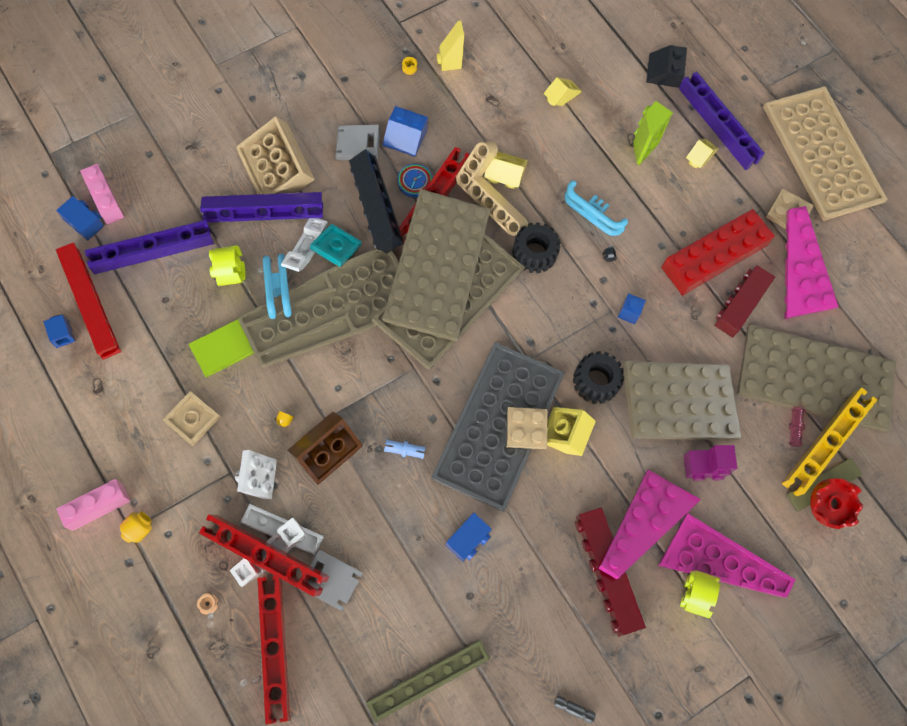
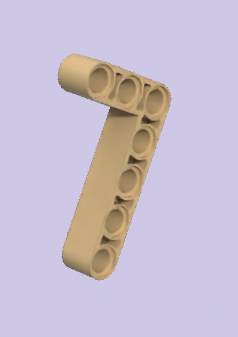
[456,141,528,236]

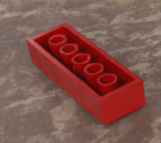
[661,209,775,296]

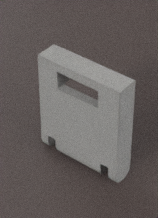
[335,125,380,161]
[308,550,363,612]

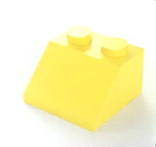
[484,152,528,189]
[547,407,596,456]

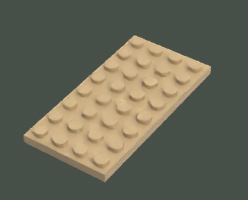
[763,87,888,221]

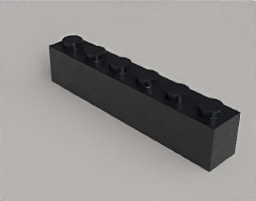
[349,149,404,254]

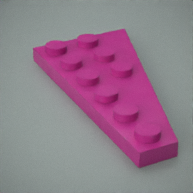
[784,206,838,319]
[599,470,701,579]
[658,513,796,598]

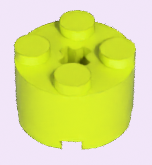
[209,245,246,286]
[680,570,720,618]

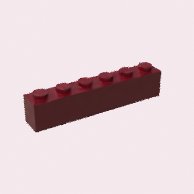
[575,507,646,637]

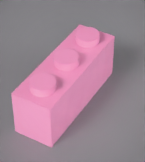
[80,163,124,225]
[56,479,131,531]

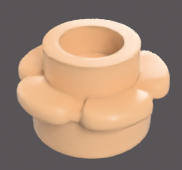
[197,593,218,615]

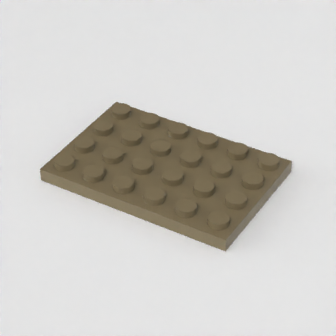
[623,361,741,440]

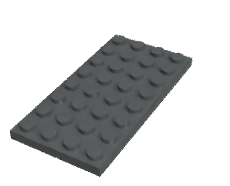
[431,342,565,512]

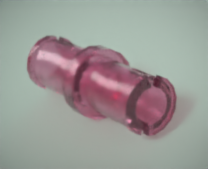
[789,407,805,447]

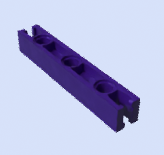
[679,72,765,170]
[200,192,323,223]
[85,220,214,275]

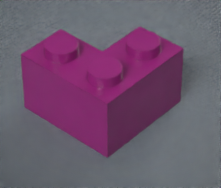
[683,445,738,481]

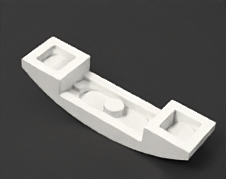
[281,218,328,272]
[230,517,306,587]

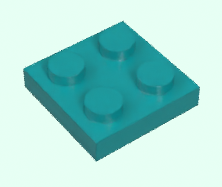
[310,224,362,267]

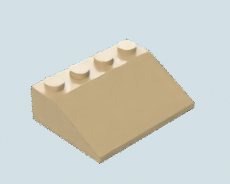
[236,116,315,194]

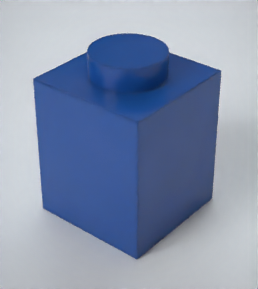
[617,293,646,324]
[43,315,75,348]

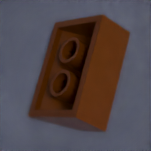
[288,412,363,485]

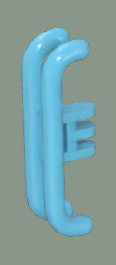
[565,180,628,236]
[263,253,292,319]

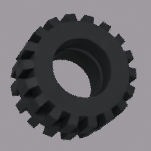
[512,222,561,273]
[573,351,625,404]

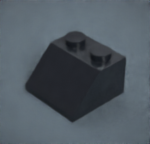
[646,45,687,88]

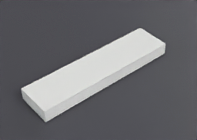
[240,504,324,556]

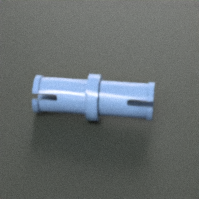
[384,439,425,459]

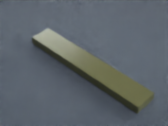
[366,640,490,723]

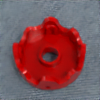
[810,478,863,529]

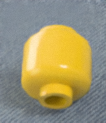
[120,511,152,543]

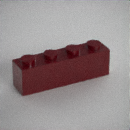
[714,265,775,338]

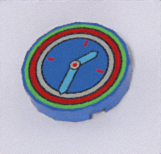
[397,164,433,198]

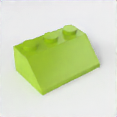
[633,101,673,165]

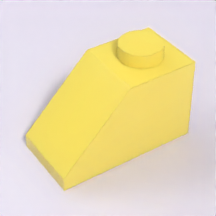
[544,77,582,106]
[686,138,719,168]

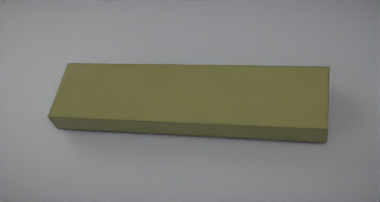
[786,458,863,512]

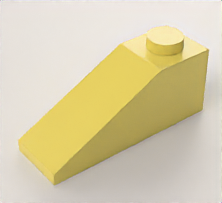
[436,21,464,71]

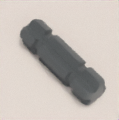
[554,696,596,724]

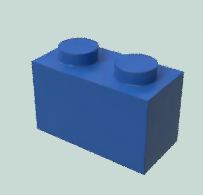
[56,196,104,241]
[445,513,492,562]

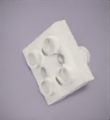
[235,450,277,499]

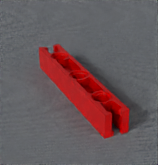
[399,146,470,241]
[55,242,121,360]
[199,514,330,597]
[257,576,291,724]

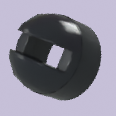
[602,246,617,262]

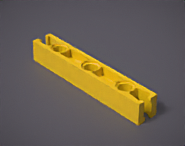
[781,387,877,496]

